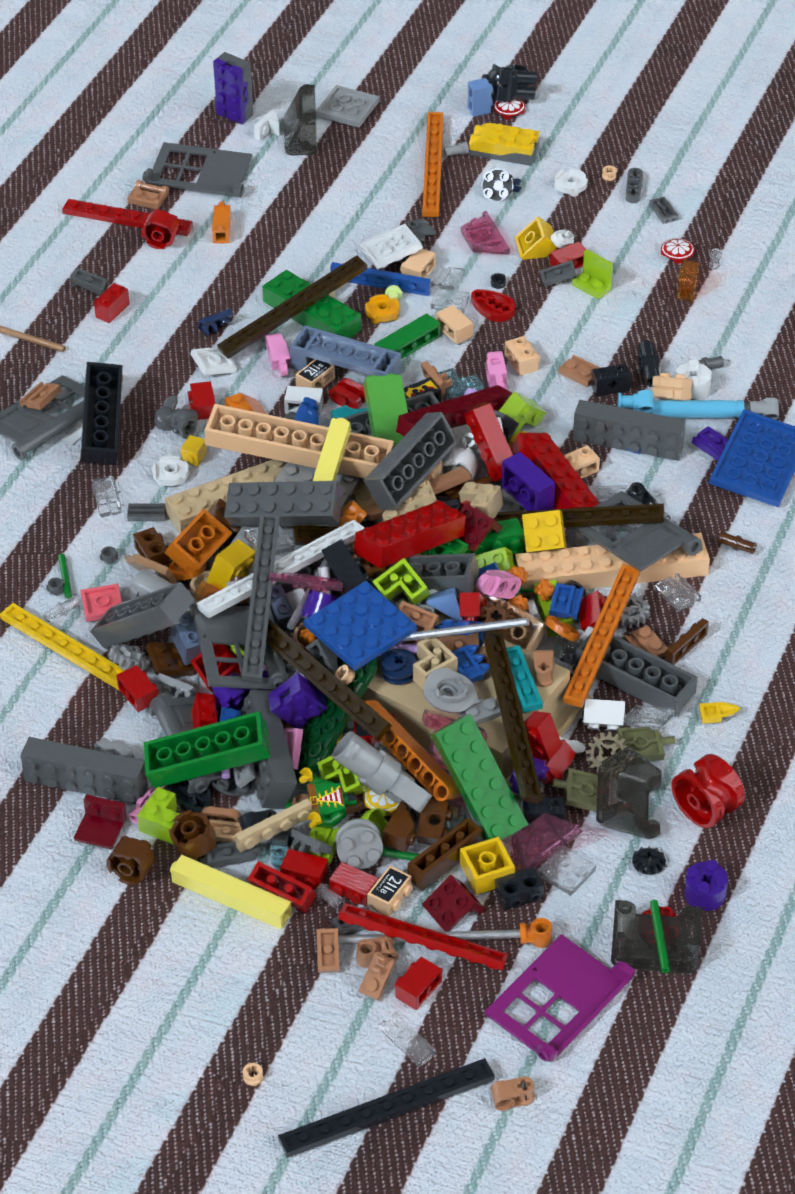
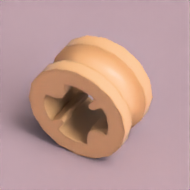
[602,166,617,181]
[335,665,355,685]
[243,1063,263,1086]

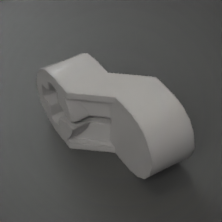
[94,737,134,758]

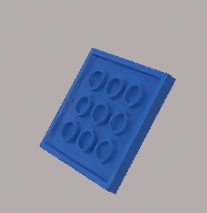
[304,581,417,671]

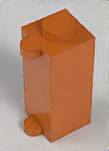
[212,201,231,243]

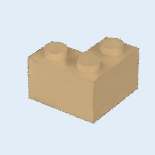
[459,482,503,519]
[413,637,458,690]

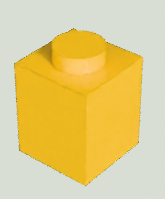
[181,435,207,466]

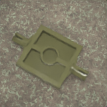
[606,724,675,763]
[552,768,621,814]

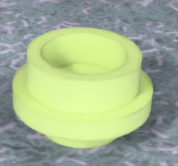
[385,285,402,301]

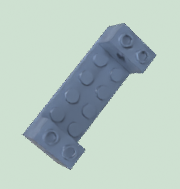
[290,326,401,376]
[170,584,294,665]

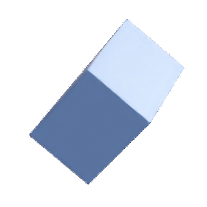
[426,587,462,620]

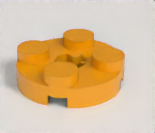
[365,294,400,324]

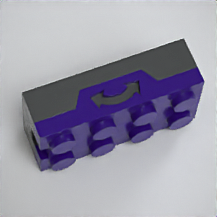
[213,52,253,124]

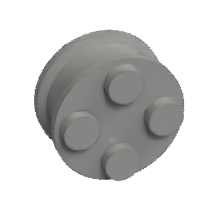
[335,819,383,869]

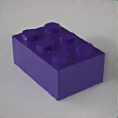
[502,452,555,511]

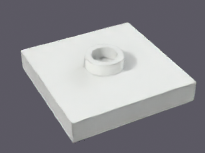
[190,347,237,375]

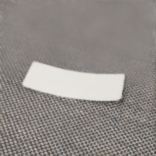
[61,419,82,444]

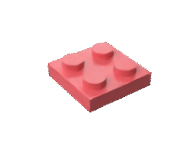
[80,584,122,622]

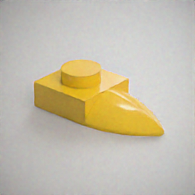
[699,702,740,724]

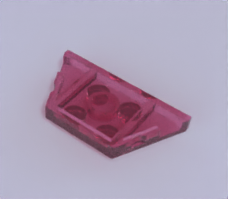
[461,211,510,255]
[269,572,343,592]
[511,813,583,872]

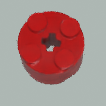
[141,209,179,249]

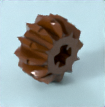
[480,600,515,633]

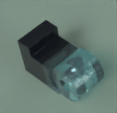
[270,828,296,868]

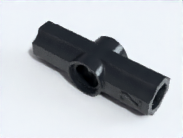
[638,340,660,387]

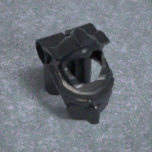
[481,63,537,102]

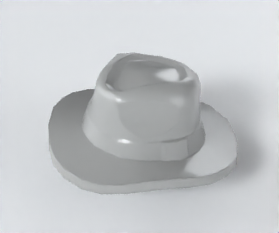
[423,668,476,713]

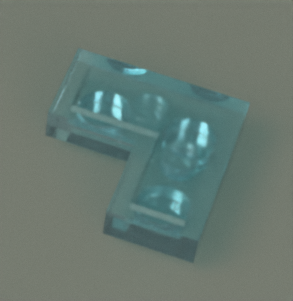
[438,368,483,399]

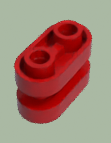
[329,378,366,409]

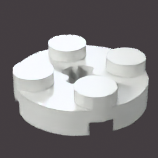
[555,169,588,197]
[152,455,189,487]

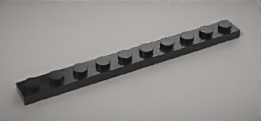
[278,1058,495,1158]

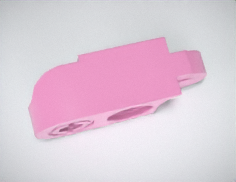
[265,333,291,377]
[486,351,507,389]
[476,570,521,599]

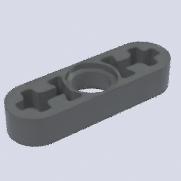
[625,168,643,203]

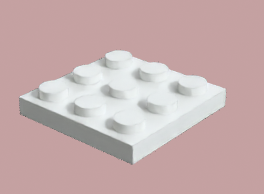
[360,224,423,269]

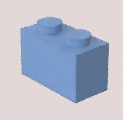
[468,78,493,117]

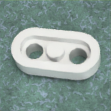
[551,230,574,249]

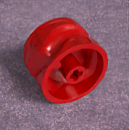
[671,754,745,828]

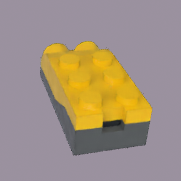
[469,123,540,166]

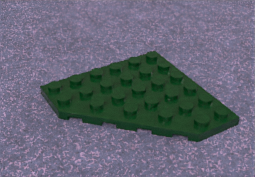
[294,657,378,785]

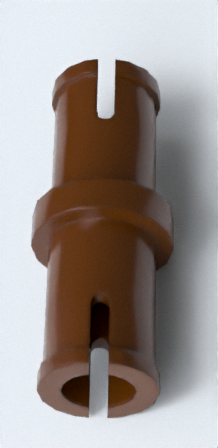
[717,531,757,554]

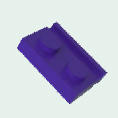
[691,426,728,461]

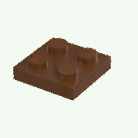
[146,642,195,676]

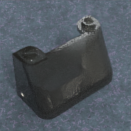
[284,84,317,156]
[596,746,662,839]
[611,900,702,974]

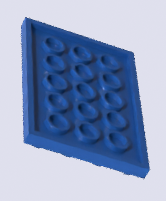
[709,409,795,508]

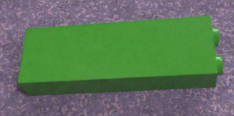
[363,373,408,447]

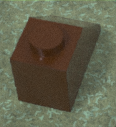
[383,802,416,853]

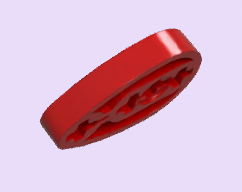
[471,289,515,322]

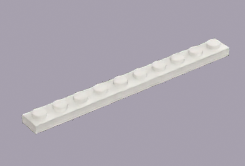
[197,520,364,618]

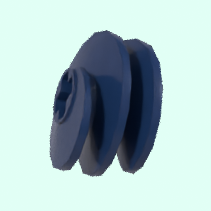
[381,649,417,685]

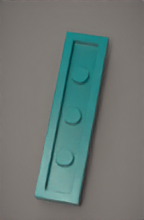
[506,645,543,713]

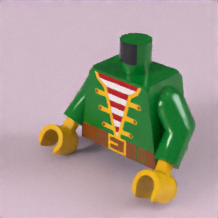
[299,768,357,829]

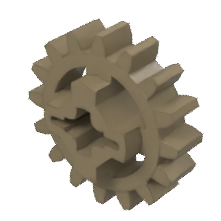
[586,732,631,776]

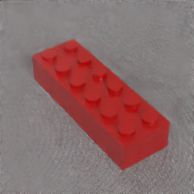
[510,432,600,509]
[354,501,466,568]

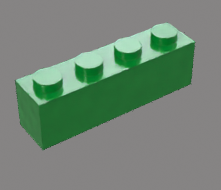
[374,313,441,359]

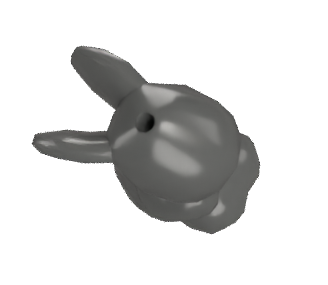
[154,395,198,439]

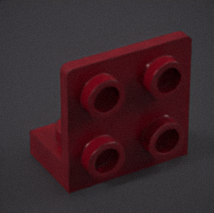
[457,503,502,552]
[74,794,127,849]
[422,874,486,932]

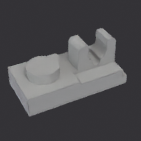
[156,673,199,698]

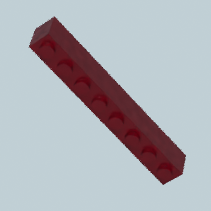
[396,385,512,436]

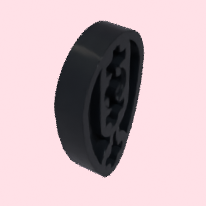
[168,780,211,813]

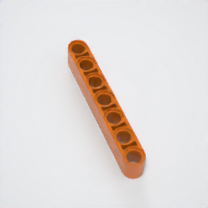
[364,699,460,801]

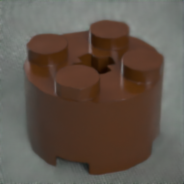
[169,810,217,860]
[106,836,155,885]

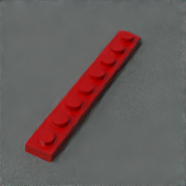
[62,199,193,236]
[338,903,508,970]

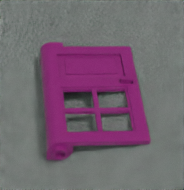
[484,934,635,1062]

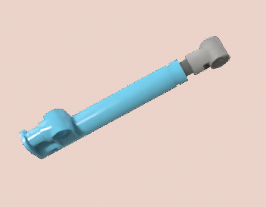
[617,390,779,420]

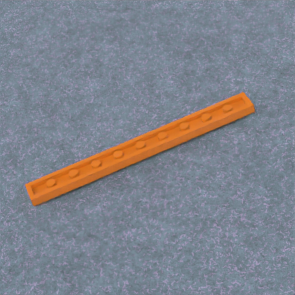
[422,112,443,217]
[563,564,640,708]

